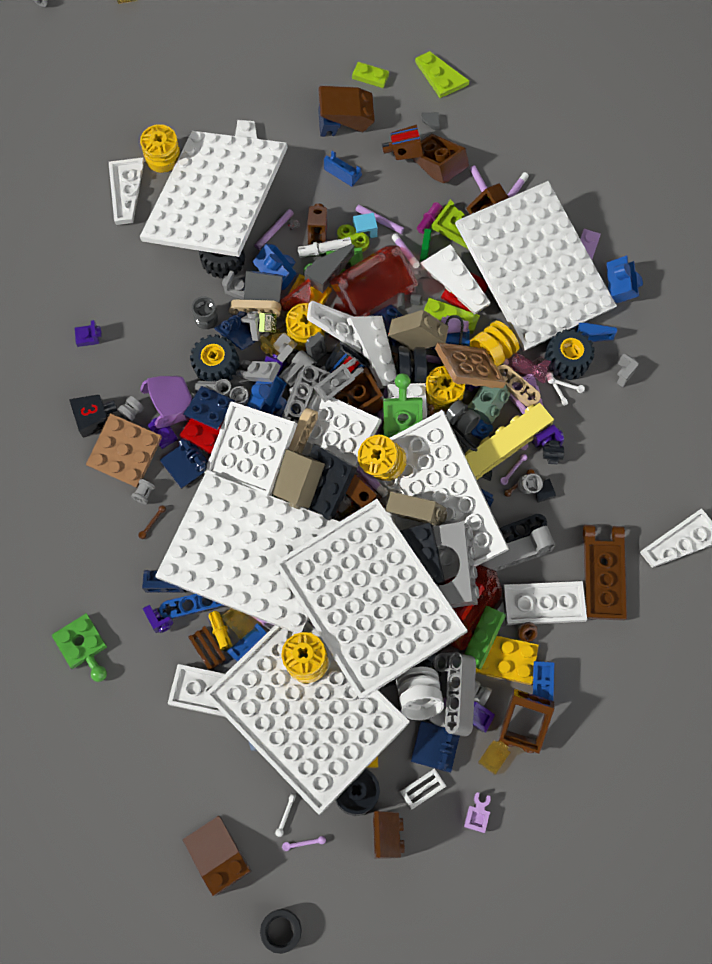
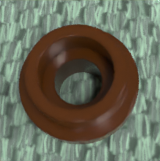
[518,622,538,642]

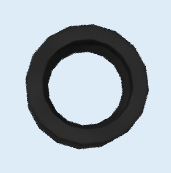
[260,909,302,954]

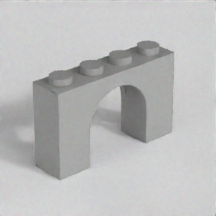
[433,521,480,608]

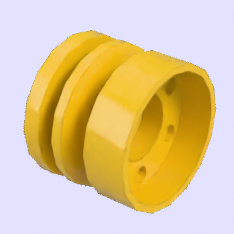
[140,125,181,173]
[286,303,325,351]
[470,320,519,367]
[426,366,465,414]
[358,435,407,481]
[281,632,329,683]

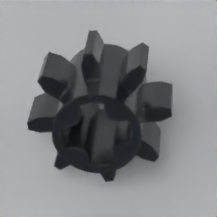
[543,441,564,465]

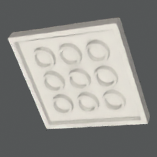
[301,392,382,468]
[204,402,298,496]

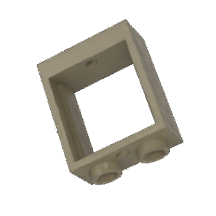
[386,492,447,526]

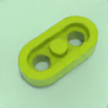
[337,224,370,252]

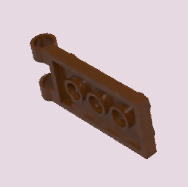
[583,525,627,621]

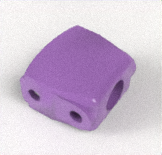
[140,376,192,428]

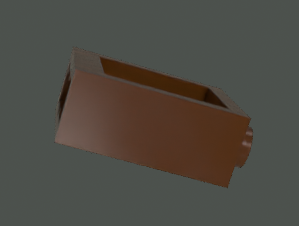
[499,689,555,754]

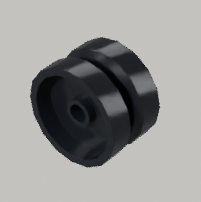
[398,347,427,386]
[335,769,380,816]

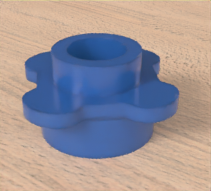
[471,420,493,440]

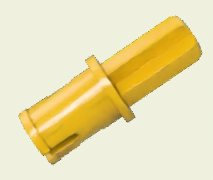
[208,611,233,651]

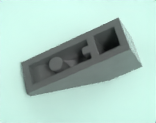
[304,244,354,293]

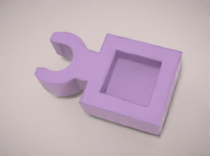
[464,792,490,833]

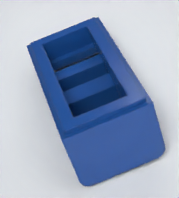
[576,323,617,342]

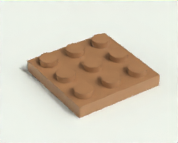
[435,342,506,388]
[86,413,162,488]

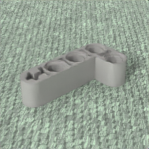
[281,365,331,423]
[478,526,555,575]
[433,652,476,736]

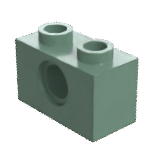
[468,385,510,424]

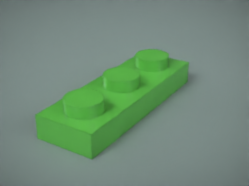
[464,606,506,670]

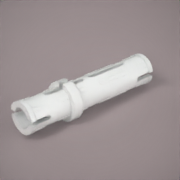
[298,237,352,258]

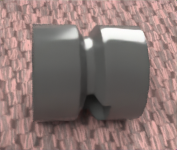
[192,296,218,329]
[445,400,481,435]

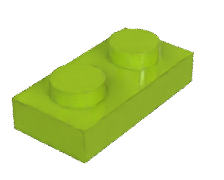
[352,62,389,88]

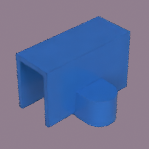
[253,244,298,290]
[607,255,643,304]
[246,375,287,415]

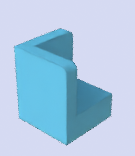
[353,213,378,238]

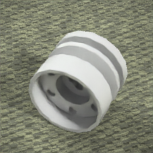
[396,667,444,720]

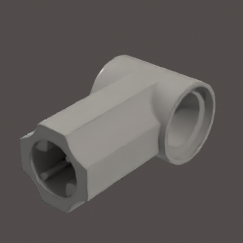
[279,350,317,388]
[195,379,233,398]

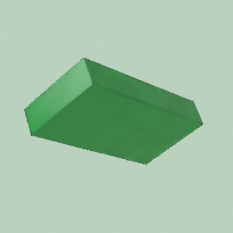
[419,229,432,263]

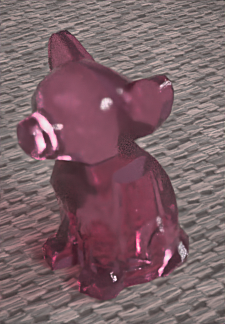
[511,353,551,383]

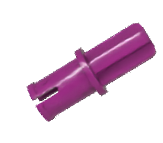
[417,202,443,234]

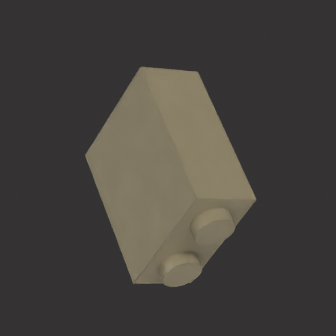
[388,310,449,351]
[271,449,325,509]

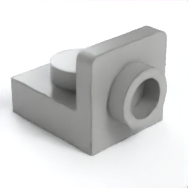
[222,271,245,300]
[241,311,269,341]
[273,333,298,363]
[617,354,639,387]

